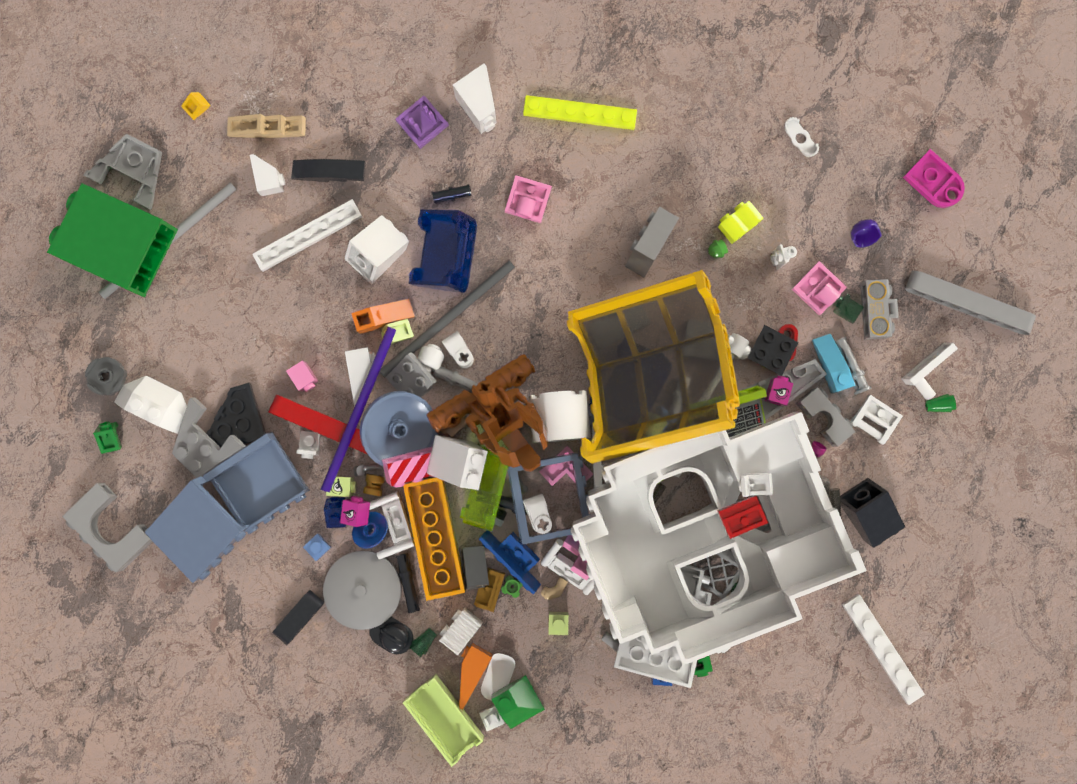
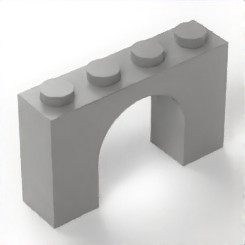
[62,483,153,572]

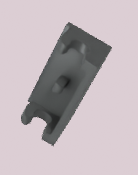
[462,546,489,590]

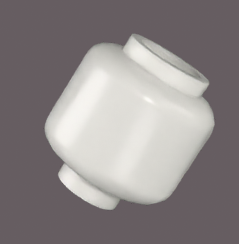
[417,344,444,374]

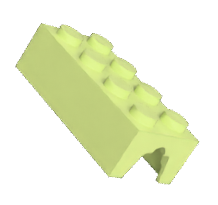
[403,674,484,767]

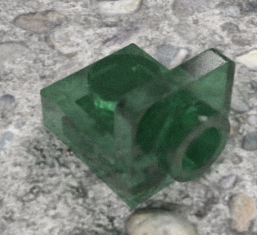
[833,293,864,324]

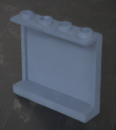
[203,432,310,534]
[145,476,250,583]

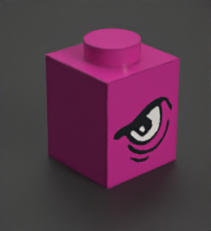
[764,376,793,407]
[340,496,370,527]

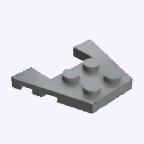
[84,134,162,210]
[172,397,246,478]

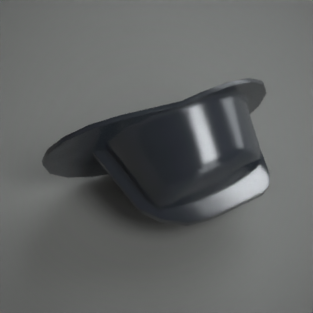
[369,617,414,655]

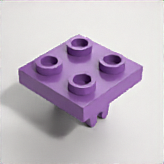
[395,96,449,149]

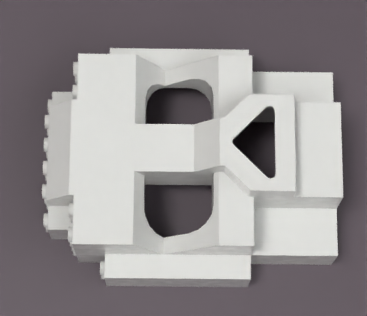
[571,412,866,665]

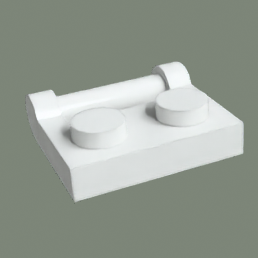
[851,395,903,445]

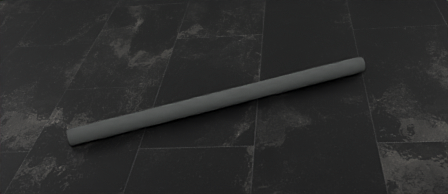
[380,261,515,378]

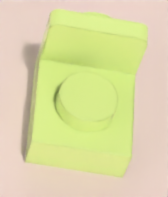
[381,319,414,346]

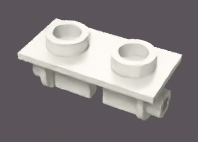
[771,244,797,270]

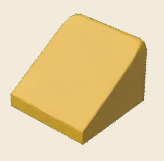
[181,92,211,120]

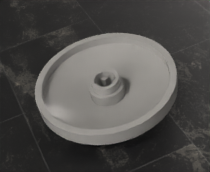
[323,551,402,630]

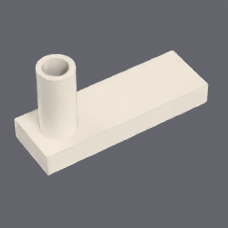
[902,343,958,400]

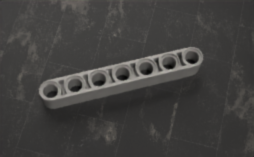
[905,271,1036,335]

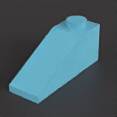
[812,334,856,393]

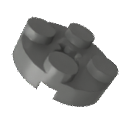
[85,357,127,395]

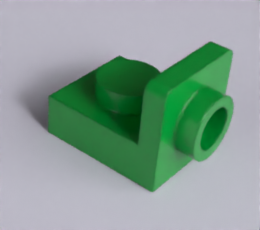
[93,421,122,454]
[694,656,713,677]

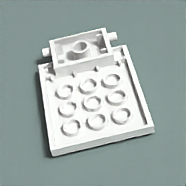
[613,565,712,688]

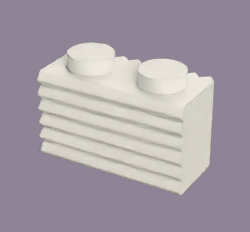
[439,608,483,655]

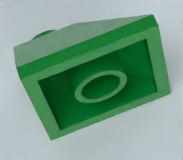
[491,675,545,729]

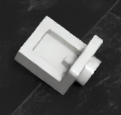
[739,473,773,497]

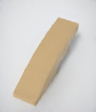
[227,114,306,138]

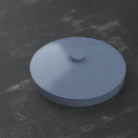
[360,391,437,466]

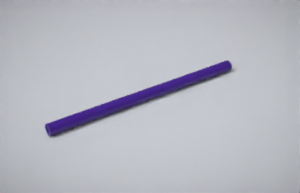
[321,327,397,493]

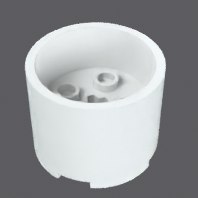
[528,390,591,443]

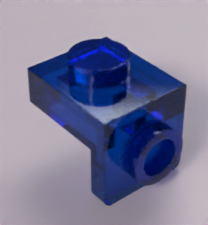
[324,497,346,528]

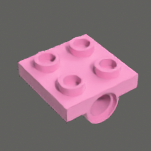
[505,176,552,223]
[792,261,847,315]

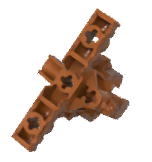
[426,354,548,472]

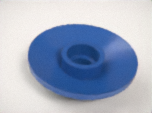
[352,512,388,549]

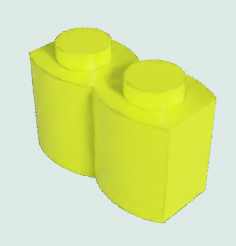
[718,201,764,244]

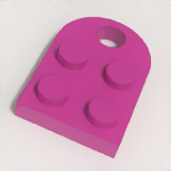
[903,149,965,208]

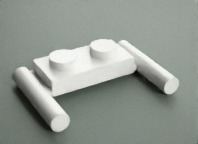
[369,491,415,560]
[541,539,595,595]

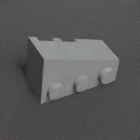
[625,207,679,278]

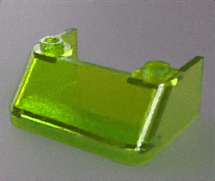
[460,446,509,531]

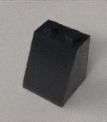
[836,478,905,548]

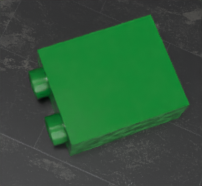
[47,183,178,298]

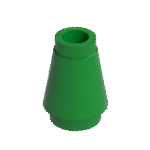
[925,394,956,413]

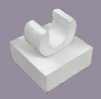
[479,705,505,731]

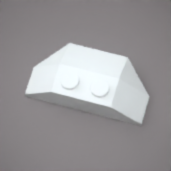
[114,376,187,434]

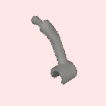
[353,464,384,477]

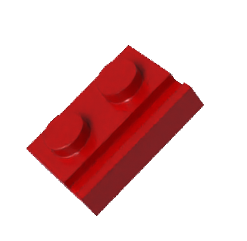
[717,495,768,539]

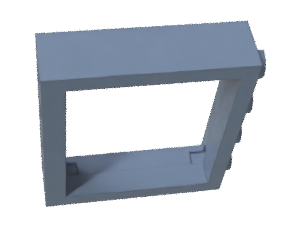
[507,453,591,544]

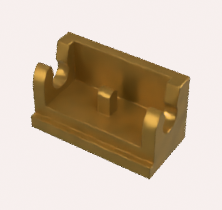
[474,567,505,613]

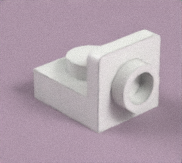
[296,431,321,459]

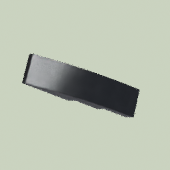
[291,159,366,182]

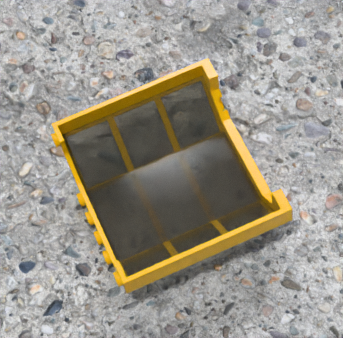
[567,270,740,464]

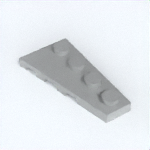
[742,359,827,420]

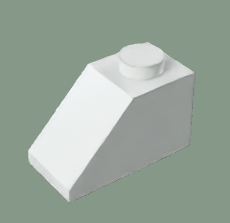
[250,154,285,196]

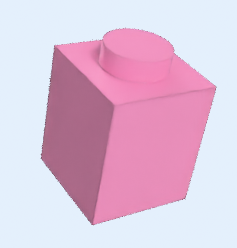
[286,361,318,392]

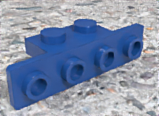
[479,530,541,594]

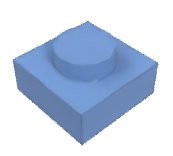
[303,533,331,561]

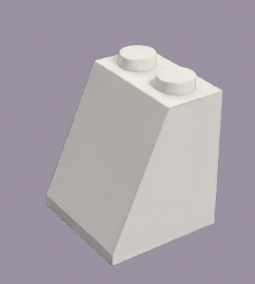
[453,63,496,134]
[345,215,409,285]
[427,435,488,490]

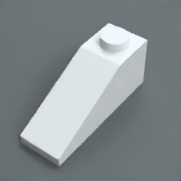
[345,347,375,407]

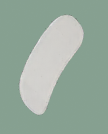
[481,653,515,701]

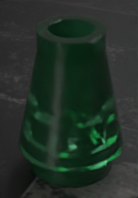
[409,628,437,658]

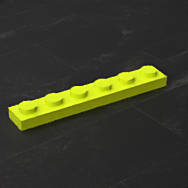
[523,95,637,130]

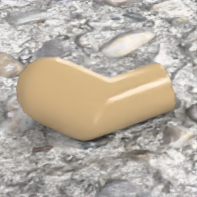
[541,577,568,600]

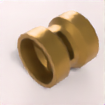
[362,474,385,496]

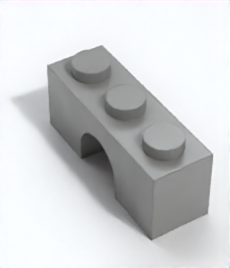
[796,387,855,447]

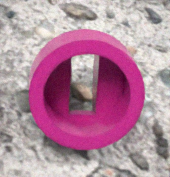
[811,441,827,458]

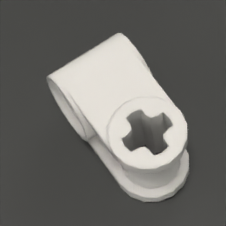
[442,331,474,368]
[523,494,552,534]

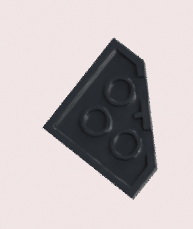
[206,382,266,448]

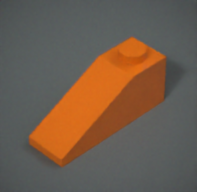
[459,643,493,710]

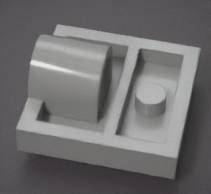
[386,352,436,397]

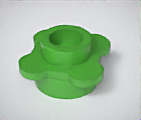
[501,575,523,598]

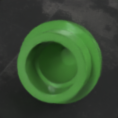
[708,239,728,258]

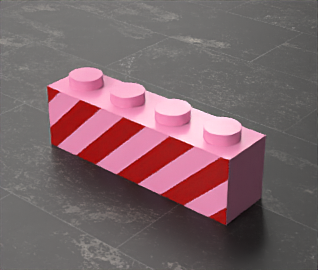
[382,447,434,487]

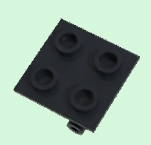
[748,325,799,376]

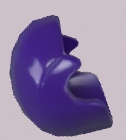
[850,219,881,248]

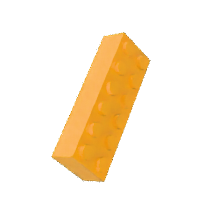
[403,478,466,601]

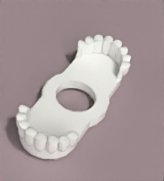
[784,117,819,157]

